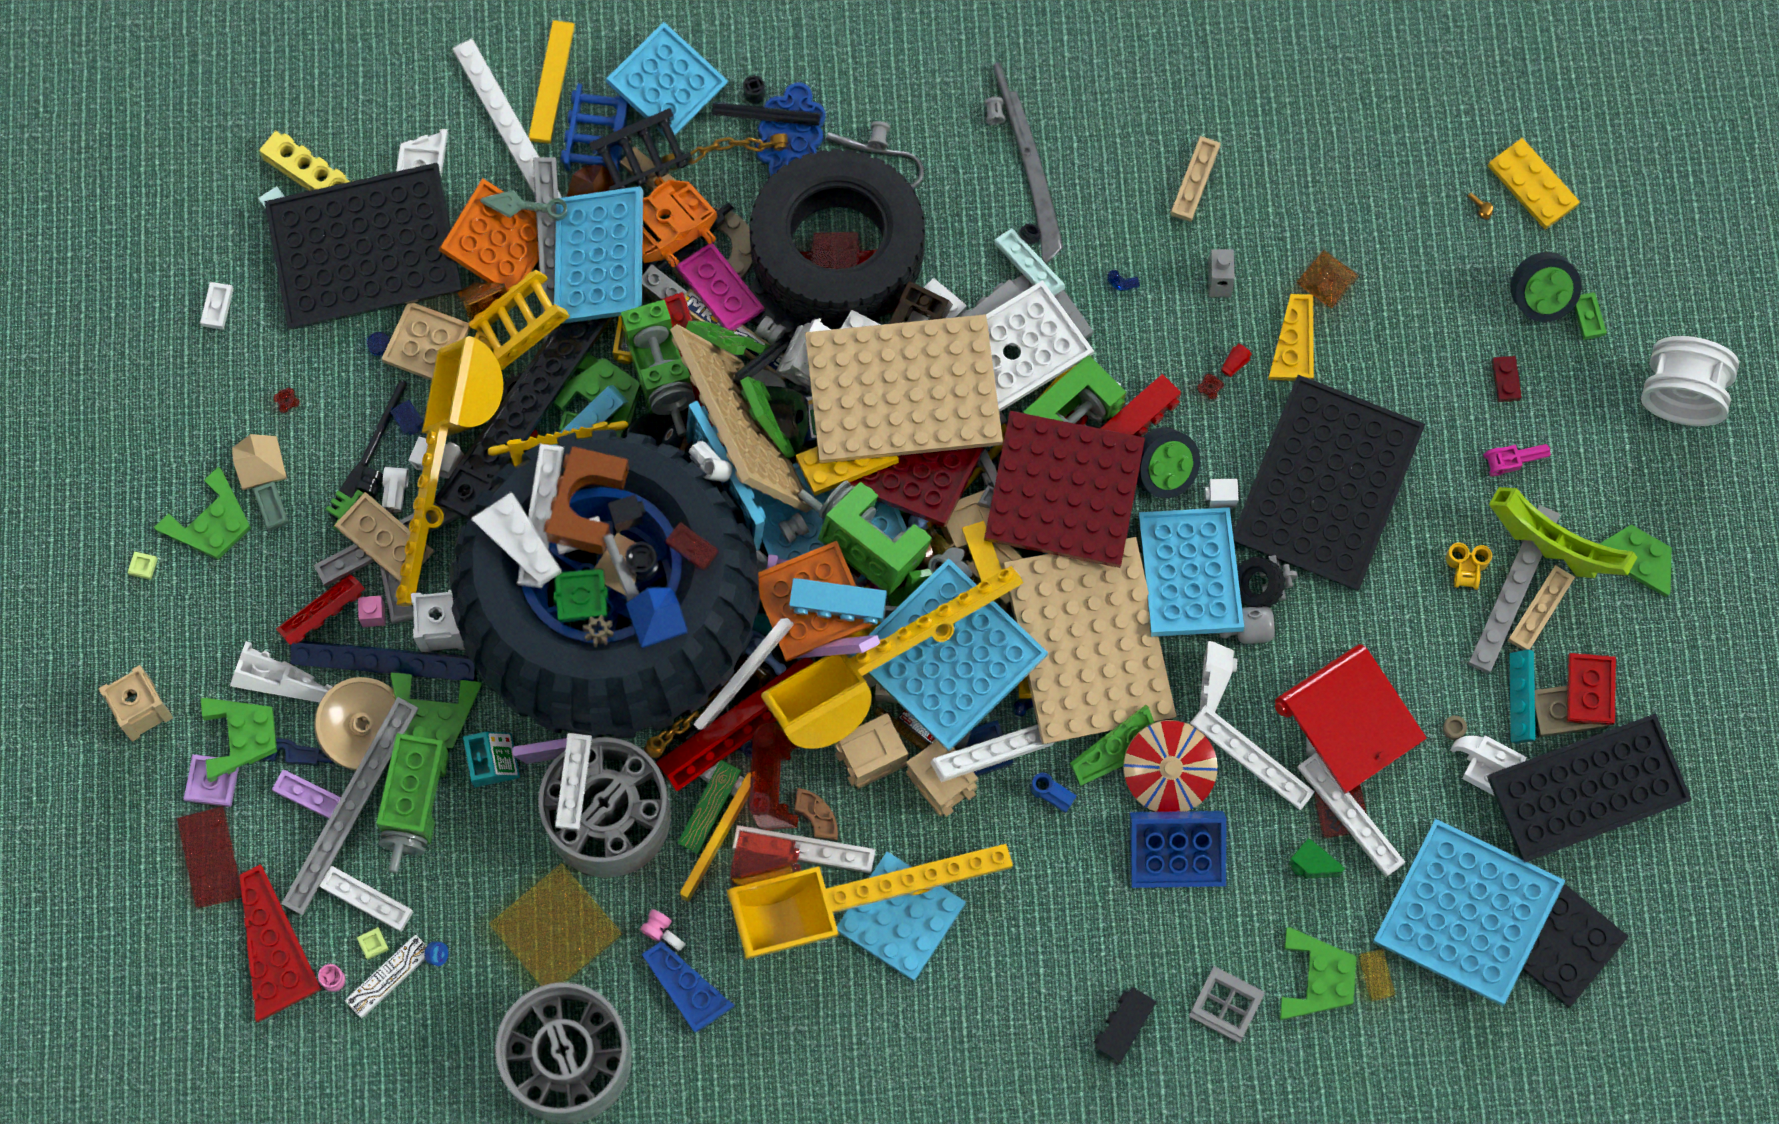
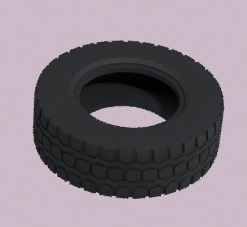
[750,149,925,327]

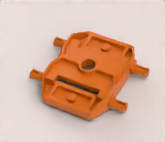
[642,177,717,267]

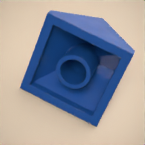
[626,588,688,648]

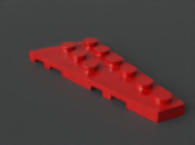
[239,864,322,1023]

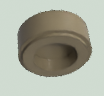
[1443,716,1467,740]

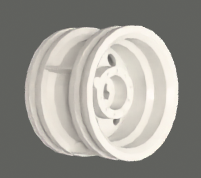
[1641,336,1739,426]

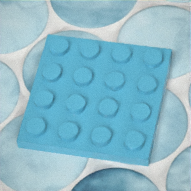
[605,22,728,136]
[837,852,966,982]

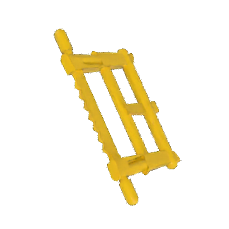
[488,421,628,467]

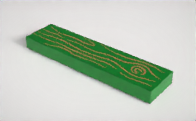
[677,760,742,854]

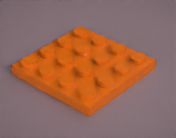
[439,178,539,293]
[758,541,873,662]

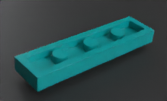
[1509,649,1535,744]

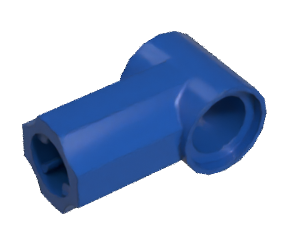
[1030,773,1077,813]

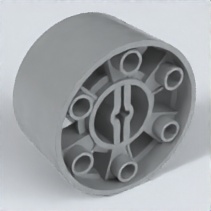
[539,737,671,877]
[496,983,632,1124]

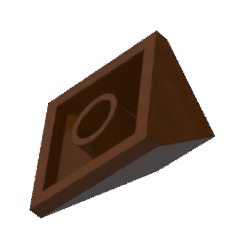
[566,165,614,197]

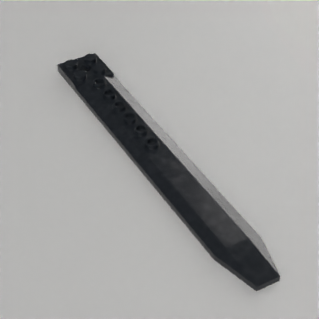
[434,224,658,520]

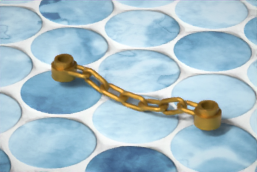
[662,133,788,171]
[644,673,735,758]

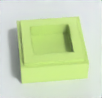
[127,551,158,580]
[357,927,389,960]

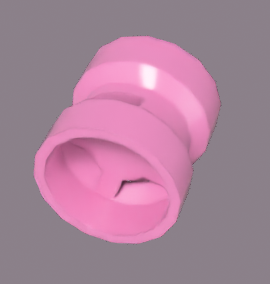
[640,909,672,942]
[318,964,346,992]

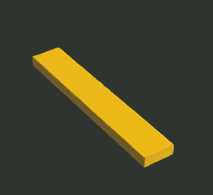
[528,20,575,144]
[680,772,757,902]

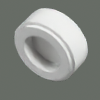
[662,930,686,951]

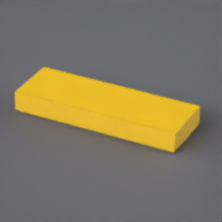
[962,521,1002,581]

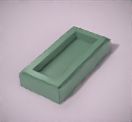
[253,481,289,531]

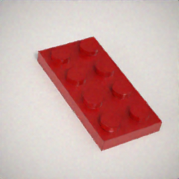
[276,574,365,645]

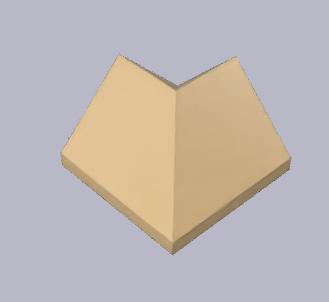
[232,434,287,490]

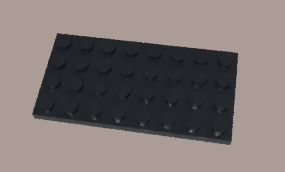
[1487,713,1692,863]

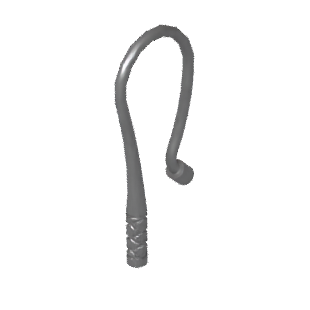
[826,132,924,188]

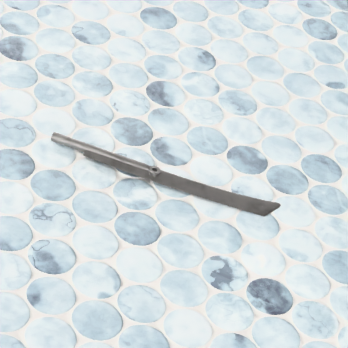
[993,63,1063,264]

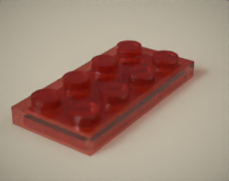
[177,806,242,909]

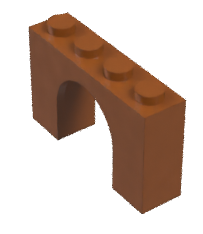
[543,447,629,555]

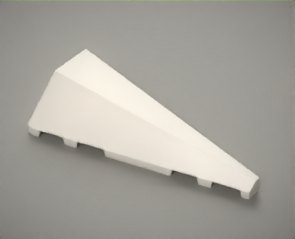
[230,641,332,703]

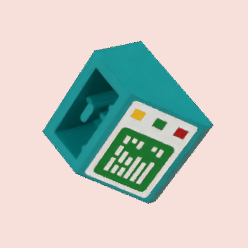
[463,732,520,788]

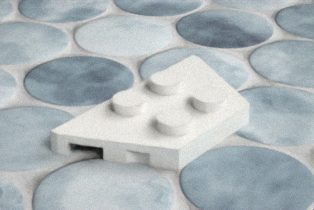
[396,129,448,176]

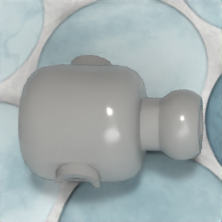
[1219,606,1275,644]

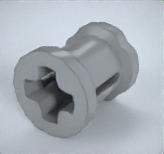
[984,97,1005,125]
[868,121,890,149]

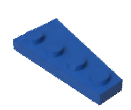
[642,941,735,1033]

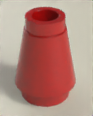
[1220,343,1252,378]

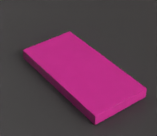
[676,243,764,331]

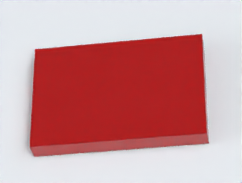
[1567,653,1616,726]

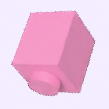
[358,596,386,627]

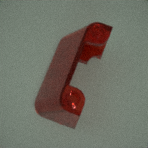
[749,723,802,830]
[730,830,802,888]

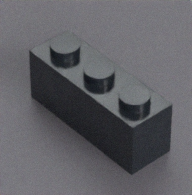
[1093,987,1157,1066]

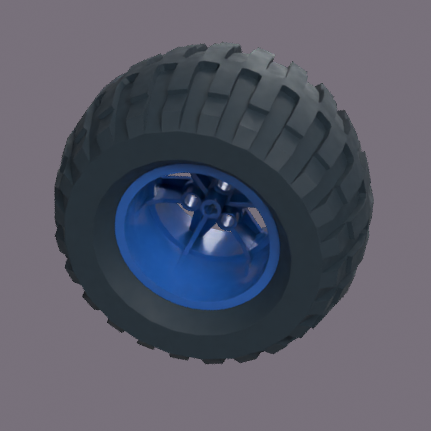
[450,430,760,739]

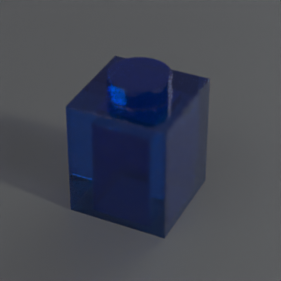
[389,399,424,436]

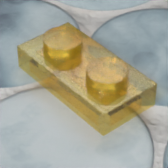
[1359,949,1395,1002]

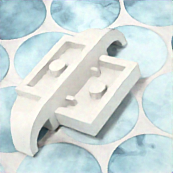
[1450,735,1527,795]

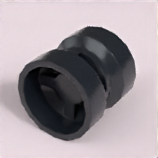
[743,75,766,104]
[355,467,383,498]

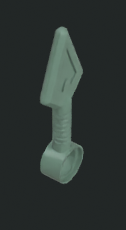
[481,190,568,221]

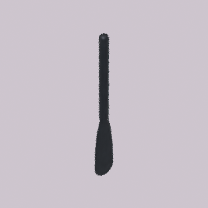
[329,380,407,522]

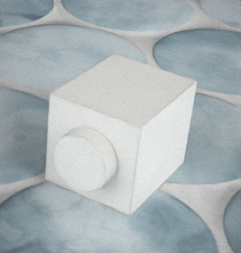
[1204,479,1238,508]

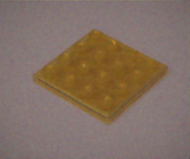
[489,863,623,986]

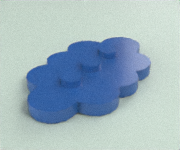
[756,83,825,177]

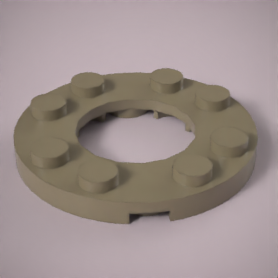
[669,207,753,288]

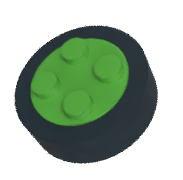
[1510,252,1582,322]
[1137,427,1200,498]

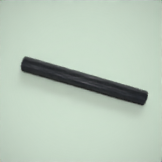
[712,102,820,126]
[732,335,792,386]

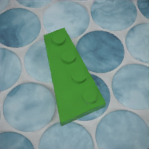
[1070,705,1155,786]

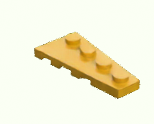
[1268,294,1314,381]

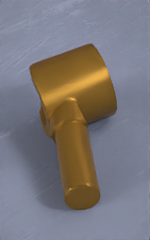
[1468,192,1493,220]

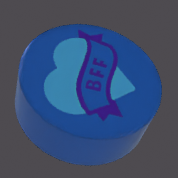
[424,942,449,966]

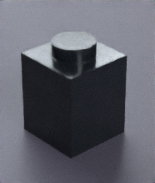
[608,495,646,532]

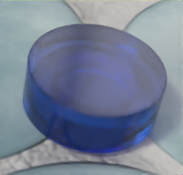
[367,332,390,356]

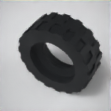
[1237,557,1285,608]

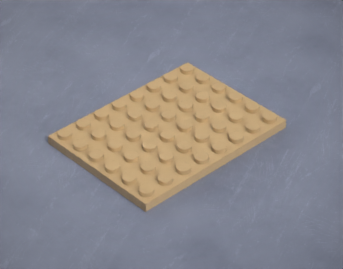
[805,314,1003,463]
[670,324,813,513]
[1002,537,1177,745]

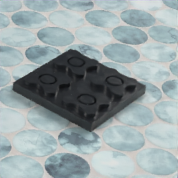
[1522,883,1629,1008]

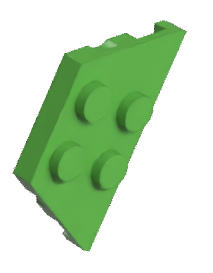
[1600,524,1672,598]

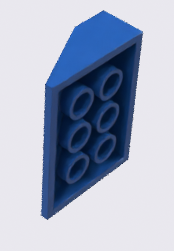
[1130,811,1226,888]

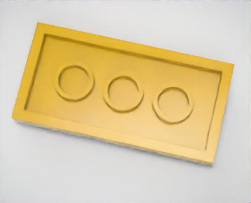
[1488,138,1580,230]
[796,446,898,496]

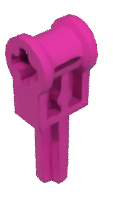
[1483,444,1551,477]

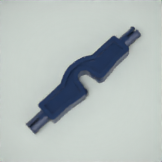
[229,738,333,766]

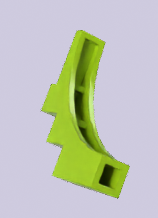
[1489,487,1638,578]

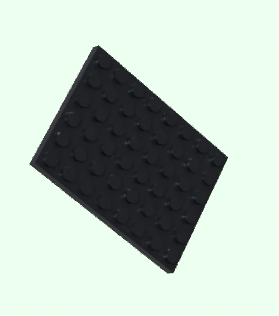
[264,162,463,330]
[1233,375,1425,592]

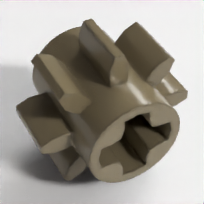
[583,615,614,647]

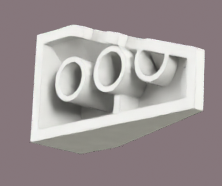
[1199,641,1237,712]

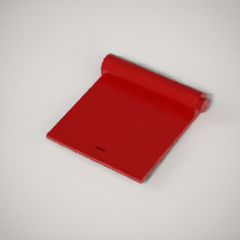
[1275,644,1427,794]

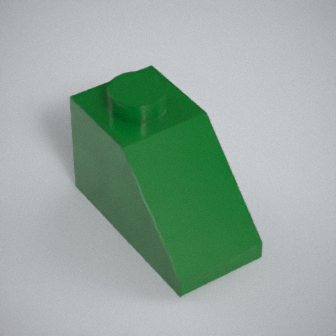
[1288,838,1345,879]

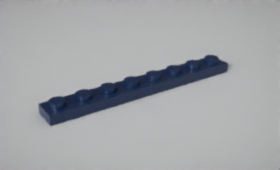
[291,640,476,681]

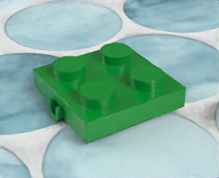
[554,569,608,622]

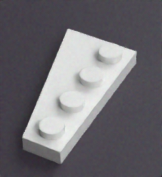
[471,492,562,585]

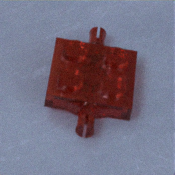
[799,232,874,269]

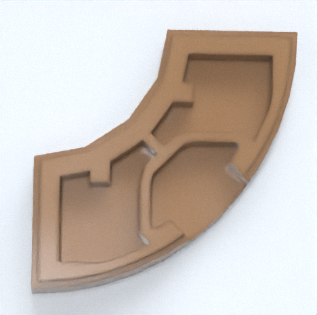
[794,788,838,841]

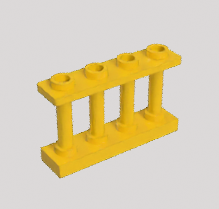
[469,270,570,370]

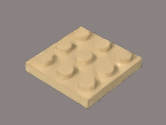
[381,303,471,381]

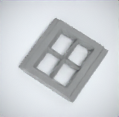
[1189,966,1265,1043]

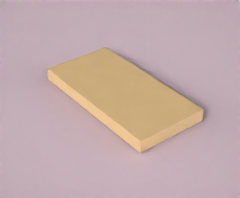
[334,492,434,583]

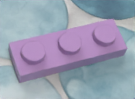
[272,769,341,819]

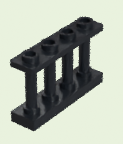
[589,108,692,191]

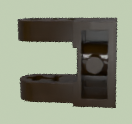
[889,281,953,324]

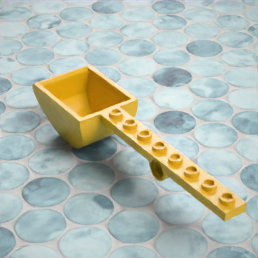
[396,336,503,607]
[761,566,1023,749]
[727,844,1013,960]

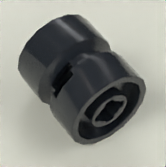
[625,542,658,582]

